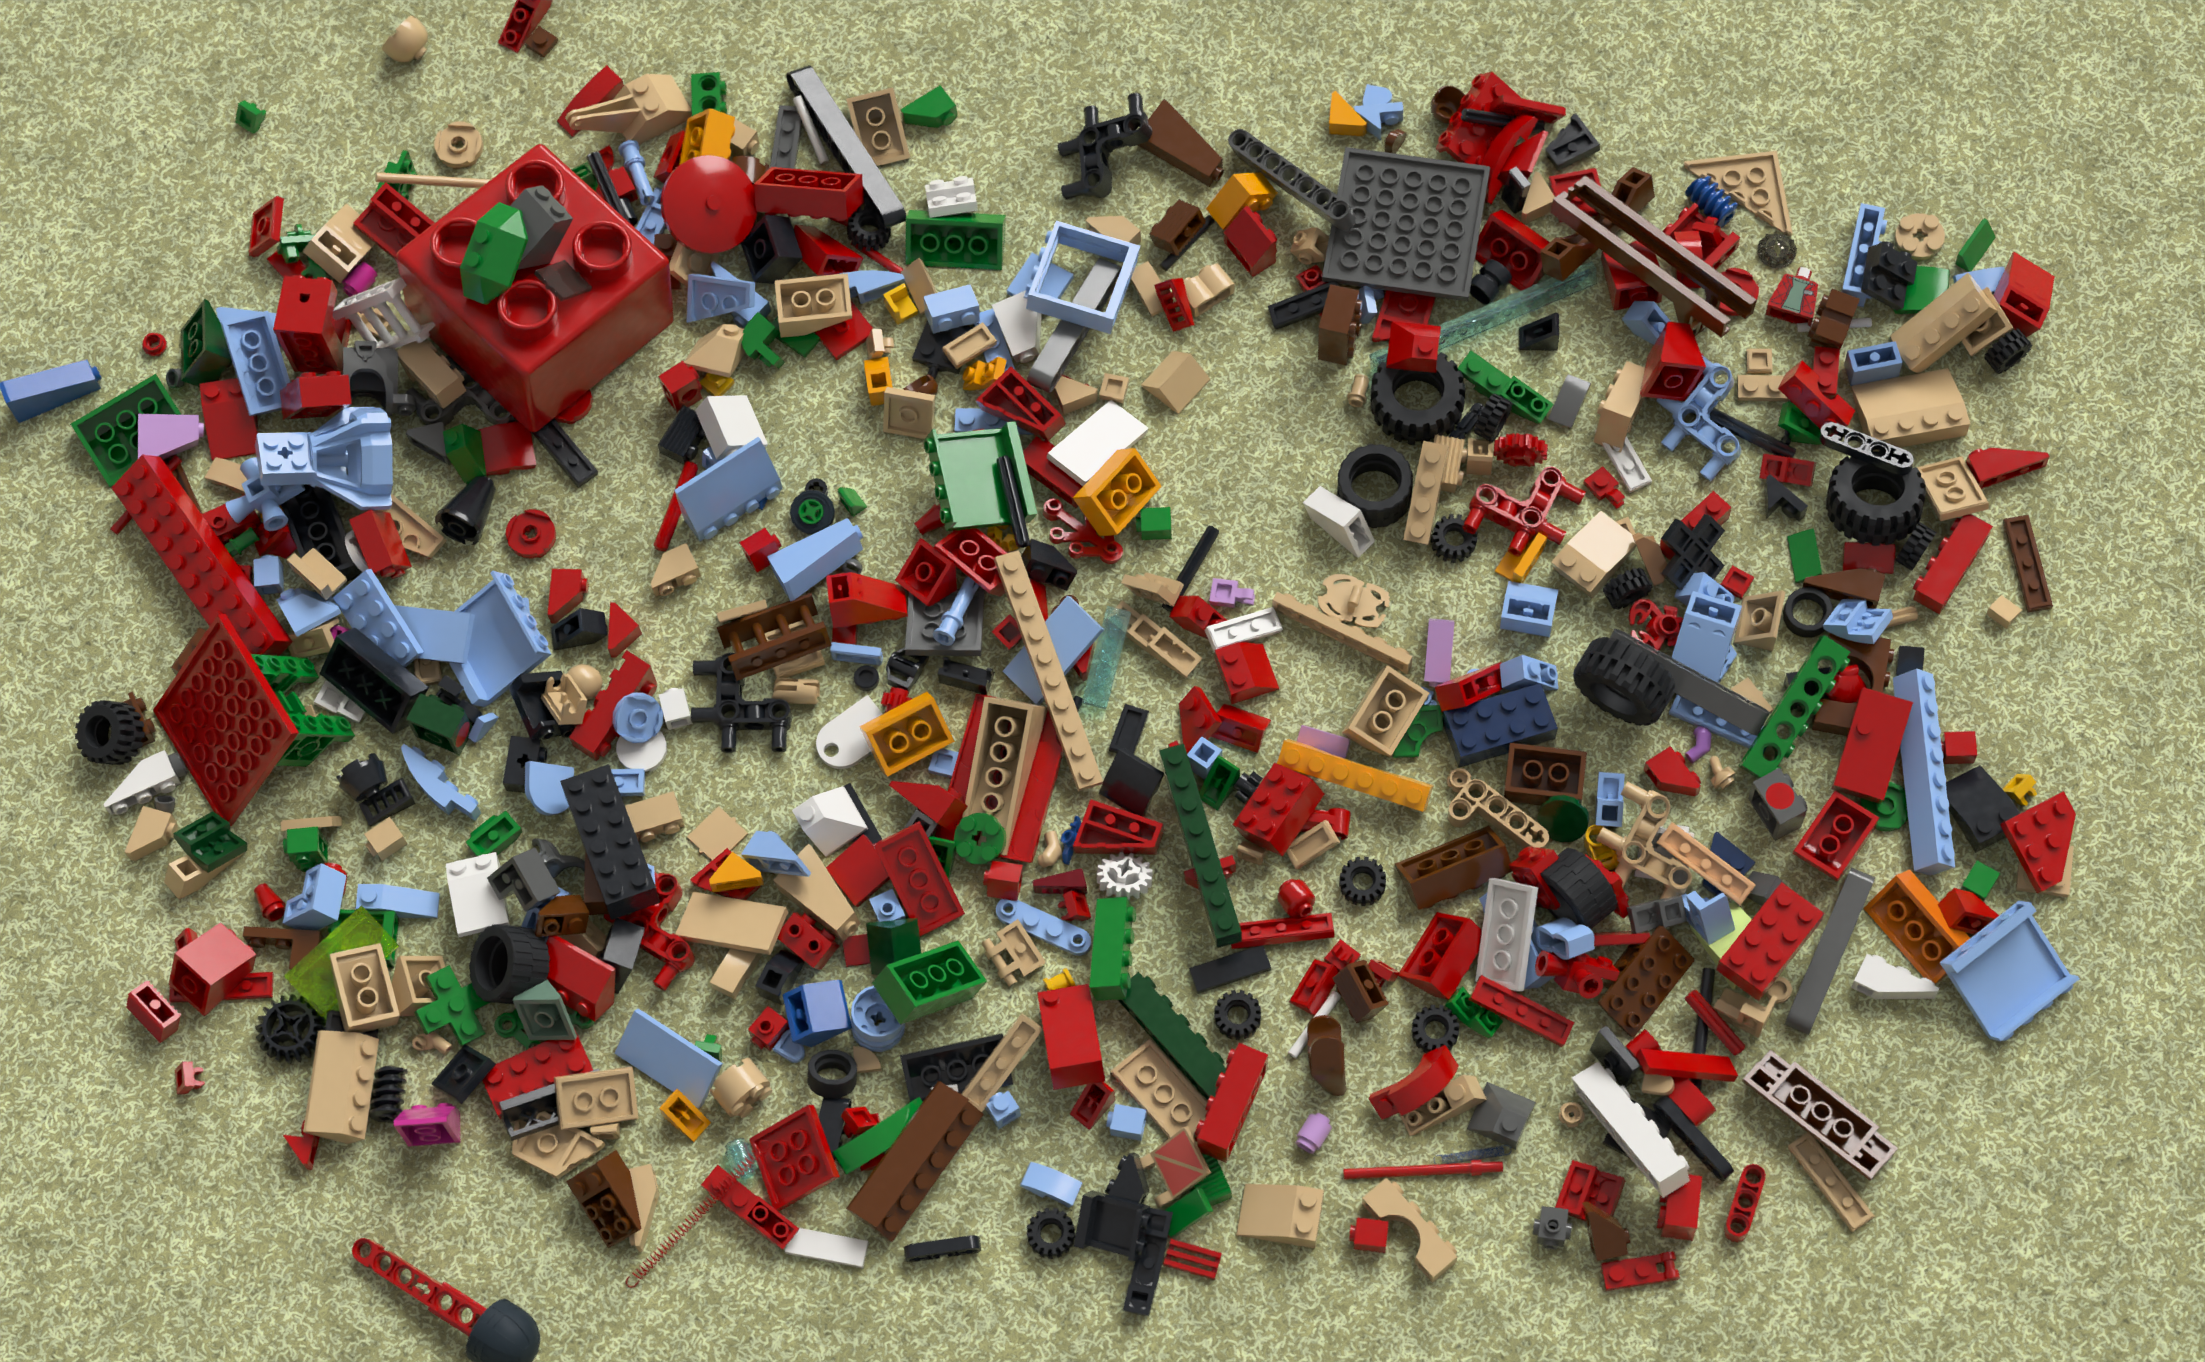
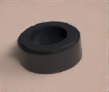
[854,665,879,691]

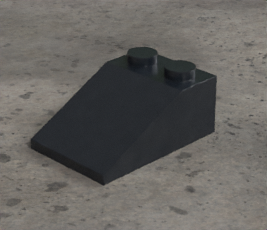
[1946,765,2020,853]

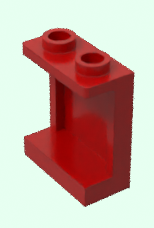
[1663,203,1740,270]

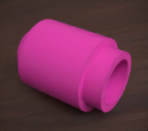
[342,262,378,297]

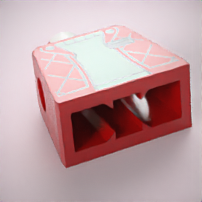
[1765,267,1818,327]

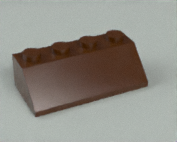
[1395,825,1512,910]

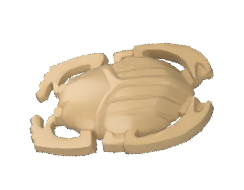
[1318,574,1390,628]

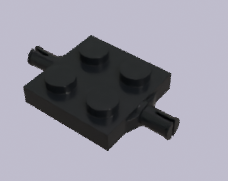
[912,320,973,380]

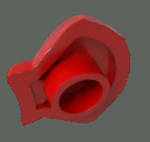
[1826,664,1867,703]

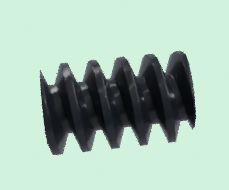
[369,1066,408,1123]

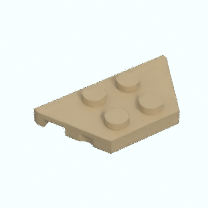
[512,1111,605,1179]

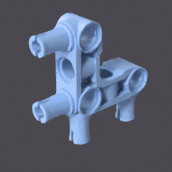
[1656,356,1741,482]

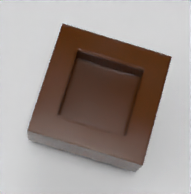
[524,26,558,58]

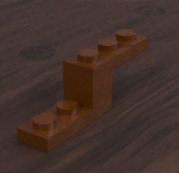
[243,926,334,982]

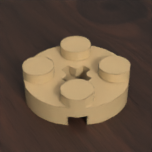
[434,121,483,168]
[1895,213,1945,260]

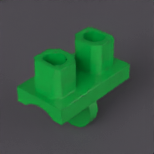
[277,224,316,264]

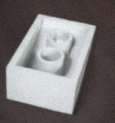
[446,852,510,937]

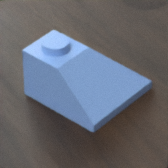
[276,588,341,637]

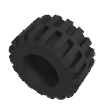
[75,700,145,765]

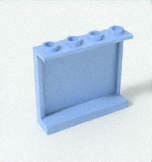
[449,571,552,707]
[1940,900,2080,1041]

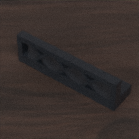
[499,1068,600,1141]

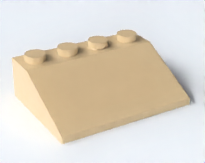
[1851,368,1970,451]

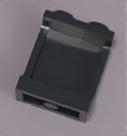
[508,671,578,740]
[1074,1190,1152,1262]

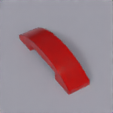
[1481,114,1538,204]

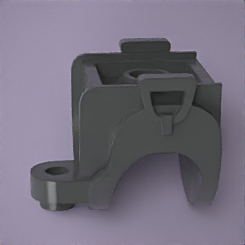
[342,341,416,416]

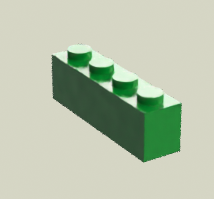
[1089,897,1136,1001]

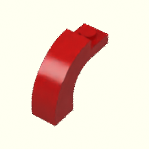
[1368,1045,1459,1120]

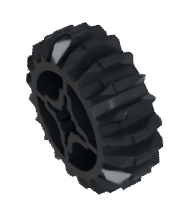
[255,994,326,1064]

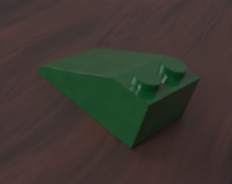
[181,299,232,388]

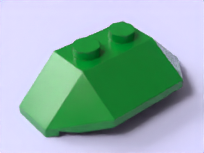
[460,202,528,305]

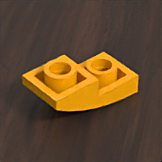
[963,357,1007,391]

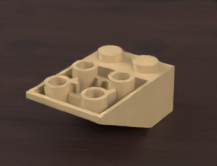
[303,203,376,283]

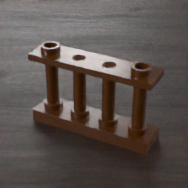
[716,593,832,681]

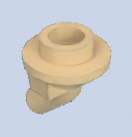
[1709,756,1736,790]

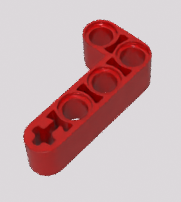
[1625,1029,1716,1127]

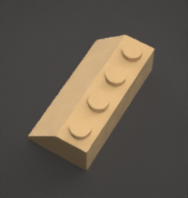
[1890,273,1998,374]
[303,1030,379,1144]

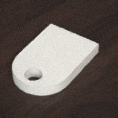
[816,695,882,769]

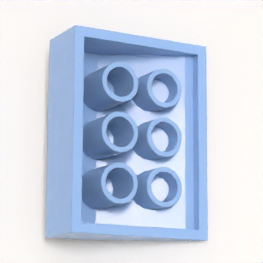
[674,437,783,541]

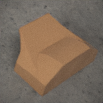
[1632,533,1667,586]

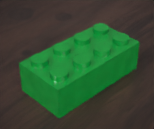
[872,940,987,1025]

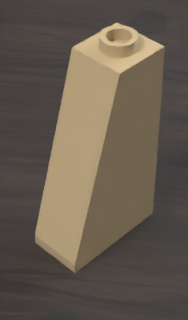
[773,844,861,942]

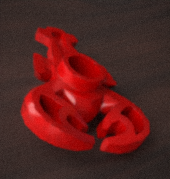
[1628,599,1684,650]

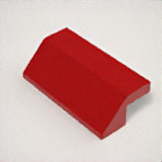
[353,182,435,261]

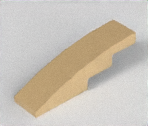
[1106,600,1202,678]

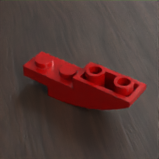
[701,1165,800,1250]

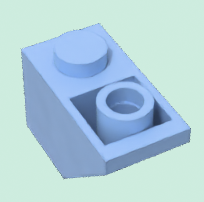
[1674,572,1735,606]
[1500,655,1559,691]

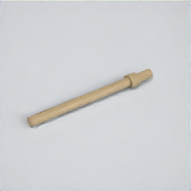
[375,172,494,188]

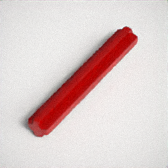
[654,461,698,552]

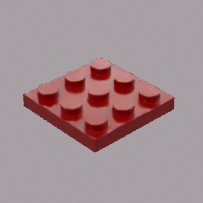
[749,1105,840,1211]

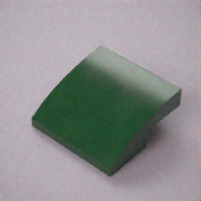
[173,811,247,873]

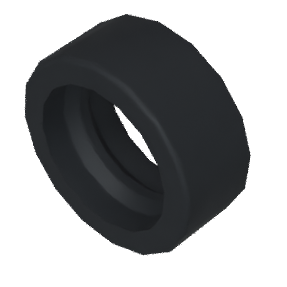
[1783,587,1833,638]
[807,1050,857,1099]

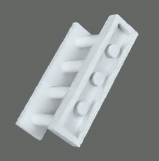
[333,277,435,349]

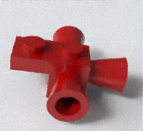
[1535,951,1620,999]

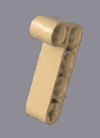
[1448,779,1549,849]

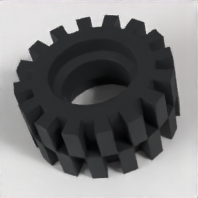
[847,205,892,251]
[1984,329,2032,374]
[1474,394,1513,442]
[1431,514,1478,563]
[1895,522,1937,571]
[1603,568,1653,610]
[1339,856,1386,906]
[1214,990,1261,1040]
[1412,1004,1459,1053]
[1027,1208,1075,1259]

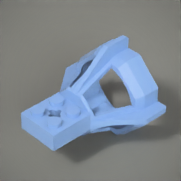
[255,407,393,510]

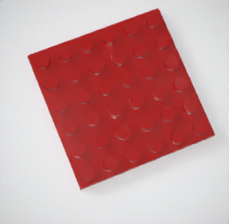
[153,614,299,827]

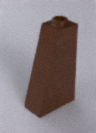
[1138,99,1224,187]

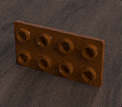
[1598,926,1695,1037]

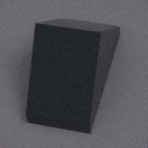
[1519,313,1559,351]

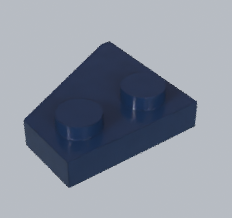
[1702,831,1755,896]

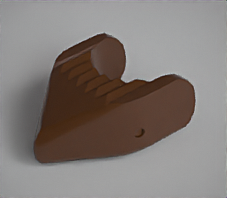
[1307,1015,1347,1096]

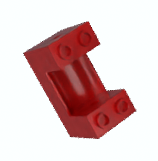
[273,275,352,375]

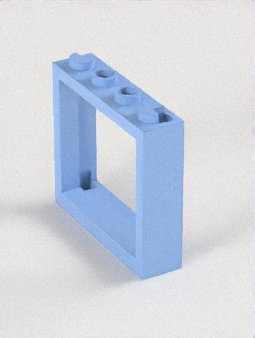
[1024,221,1140,334]

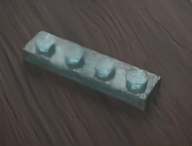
[1082,606,1131,709]

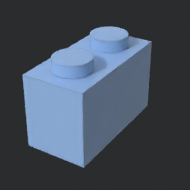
[923,285,980,334]

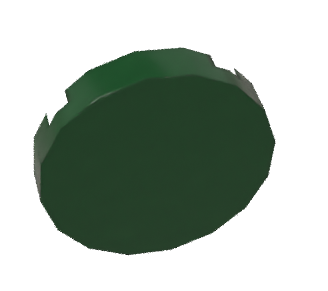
[1537,795,1590,842]

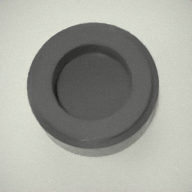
[168,752,188,778]

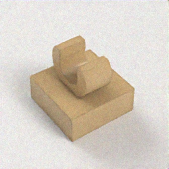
[866,329,894,360]

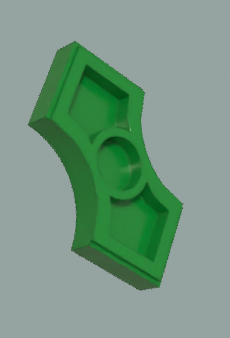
[1393,705,1443,758]

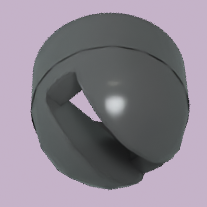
[166,368,186,388]
[842,558,862,574]
[154,795,175,814]

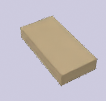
[942,322,997,369]
[1286,820,1340,869]

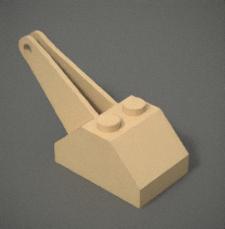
[565,74,692,145]

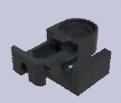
[435,675,483,726]

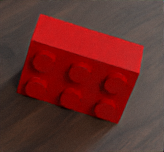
[1232,762,1325,857]

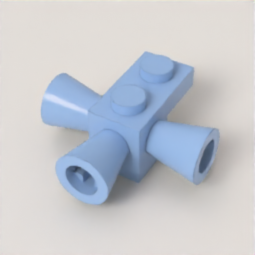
[225,457,305,531]

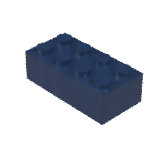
[1443,683,1558,768]

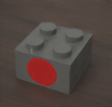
[1748,768,1808,841]

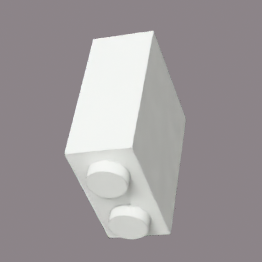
[695,395,768,460]

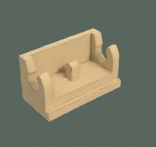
[541,674,587,725]

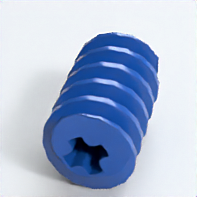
[1685,176,1738,228]

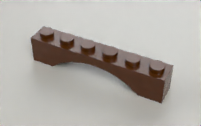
[1540,167,1655,282]

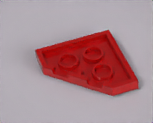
[2000,791,2076,894]

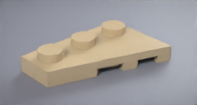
[377,494,447,559]

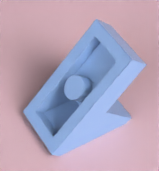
[1354,102,1403,140]

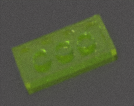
[284,905,399,1017]

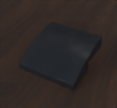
[1099,747,1164,817]

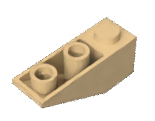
[1399,1075,1487,1136]
[629,1164,660,1252]

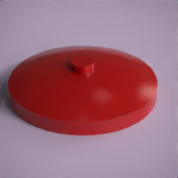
[660,155,757,254]

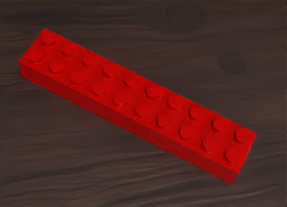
[111,455,293,656]

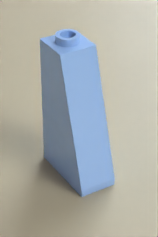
[767,518,863,601]

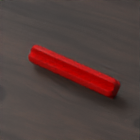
[1685,989,1745,1056]

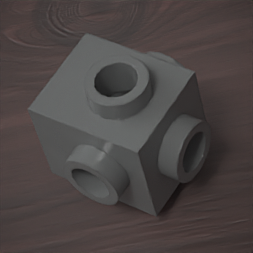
[1533,1206,1572,1250]

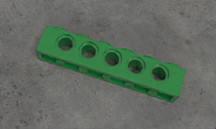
[1738,635,1850,779]

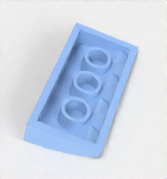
[220,311,290,416]

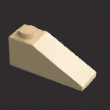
[164,852,245,900]

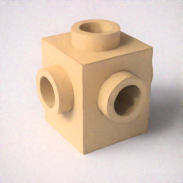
[1290,227,1329,265]

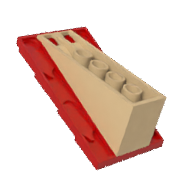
[935,693,1064,863]

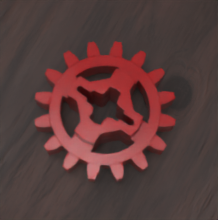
[1493,433,1548,467]

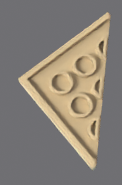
[1684,151,1792,237]

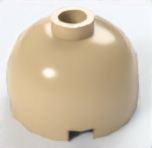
[382,15,428,63]

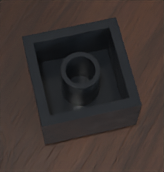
[741,215,803,284]

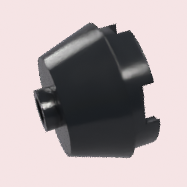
[336,753,388,802]

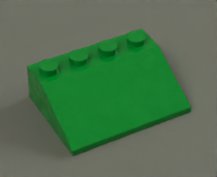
[70,374,181,487]

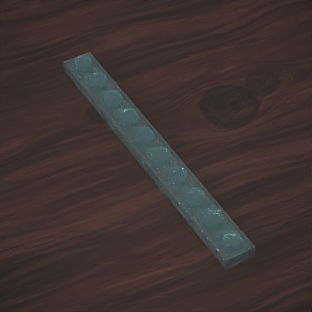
[1369,261,1597,373]

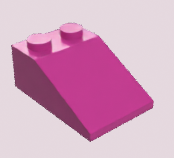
[394,1103,461,1147]

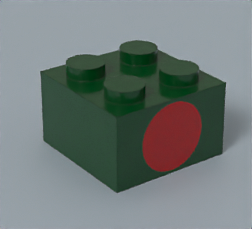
[406,693,472,756]

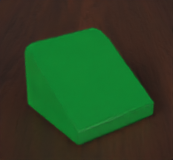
[837,487,867,517]

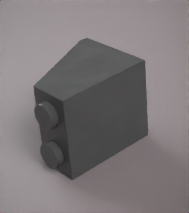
[510,185,573,270]

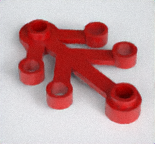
[1042,498,1123,564]

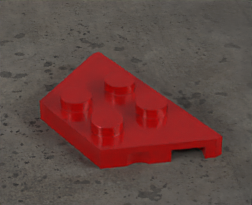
[1372,290,1436,342]

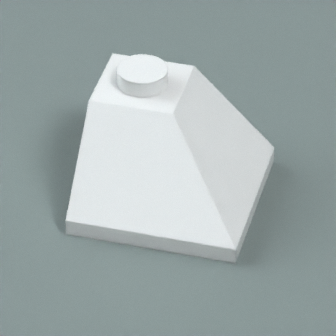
[792,786,868,857]

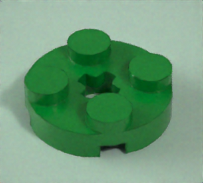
[954,813,1006,864]

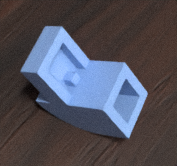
[1595,772,1625,827]

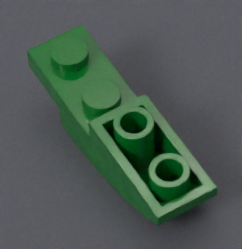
[1457,350,1554,424]

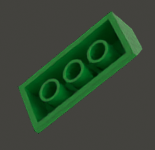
[905,210,1006,270]

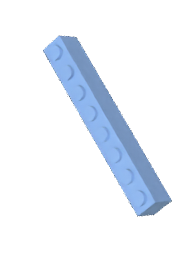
[1893,669,1955,875]

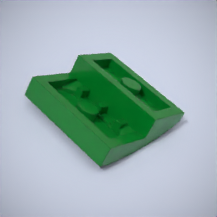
[1894,266,1950,314]

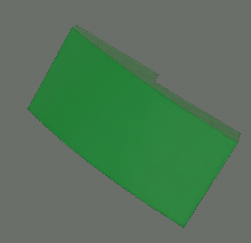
[1445,987,1503,1039]

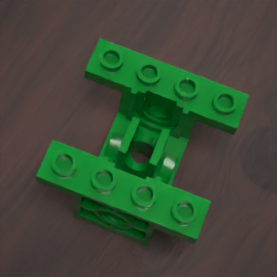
[251,654,355,767]

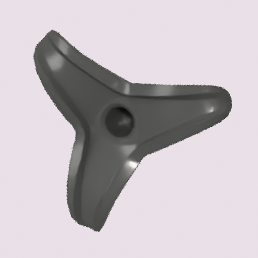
[532,838,585,879]

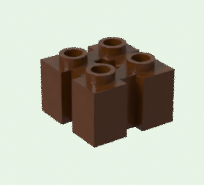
[1807,289,1860,349]

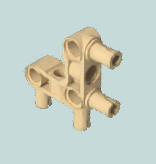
[1596,781,1692,899]

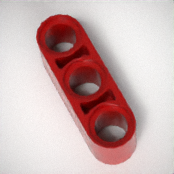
[1724,1164,1766,1242]

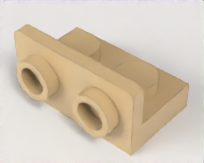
[1121,572,1184,606]

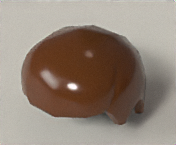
[1430,86,1465,124]
[902,374,938,397]

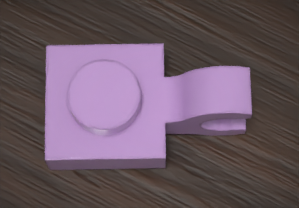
[1209,578,1255,608]

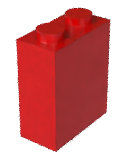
[349,510,412,579]

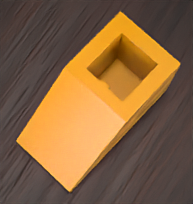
[864,357,893,406]

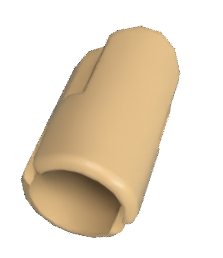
[772,678,820,705]

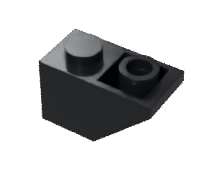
[1021,539,1077,591]
[755,950,805,1006]
[1105,1152,1150,1204]

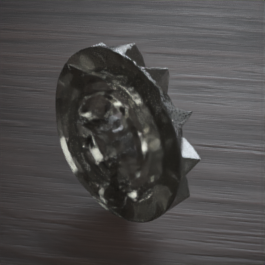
[1757,231,1797,268]

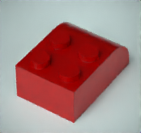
[1793,790,1879,882]

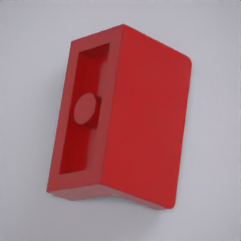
[1211,704,1271,753]

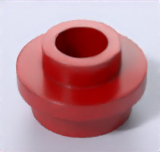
[142,333,167,356]

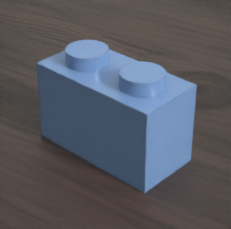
[1844,341,1902,386]

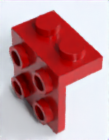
[1508,847,1560,910]

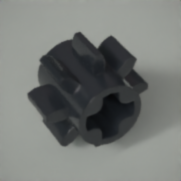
[1233,771,1263,803]

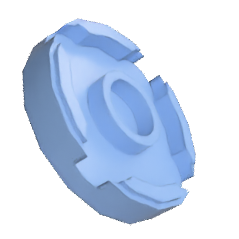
[613,692,663,743]

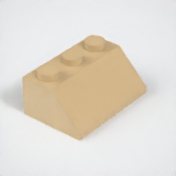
[1342,665,1430,757]

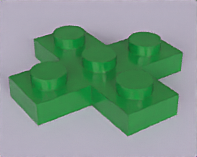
[414,965,491,1047]

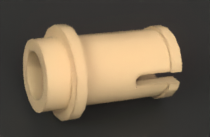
[1347,374,1370,407]

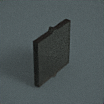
[534,260,592,302]

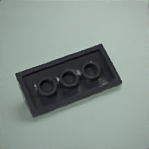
[900,1033,1013,1102]

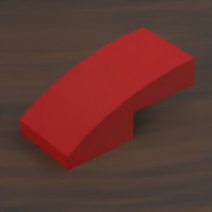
[1759,453,1816,487]

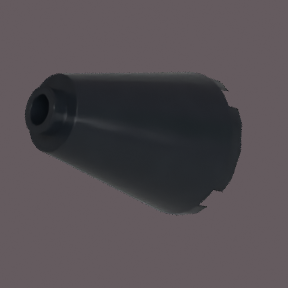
[435,476,496,545]

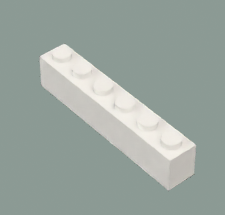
[1572,1062,1690,1197]

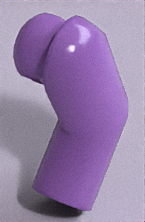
[1685,726,1712,763]

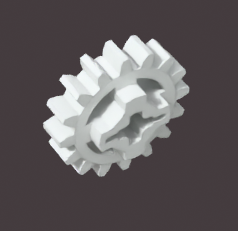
[1097,852,1153,900]

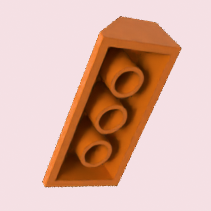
[1863,870,1970,985]

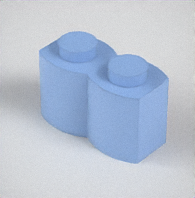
[1536,918,1595,960]

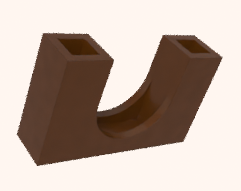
[1812,632,1894,736]

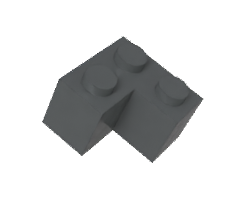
[487,848,560,912]

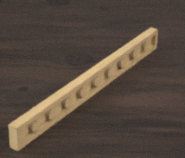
[994,550,1103,792]

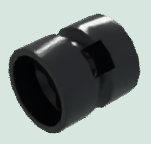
[1470,259,1512,306]

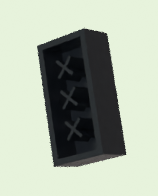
[319,628,429,734]

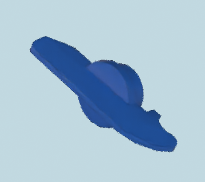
[1061,816,1081,865]

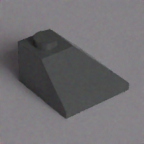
[1467,1082,1536,1150]

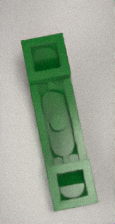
[832,1097,923,1175]

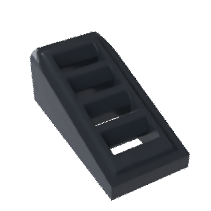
[359,778,416,827]

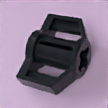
[886,647,929,691]

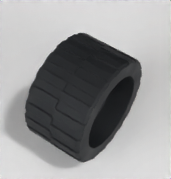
[1337,444,1413,528]
[1540,848,1617,929]
[469,924,550,1005]

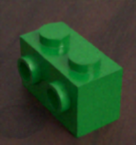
[283,827,328,872]

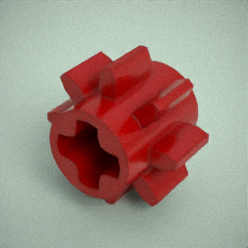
[881,687,912,713]

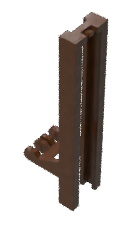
[1550,176,1757,338]

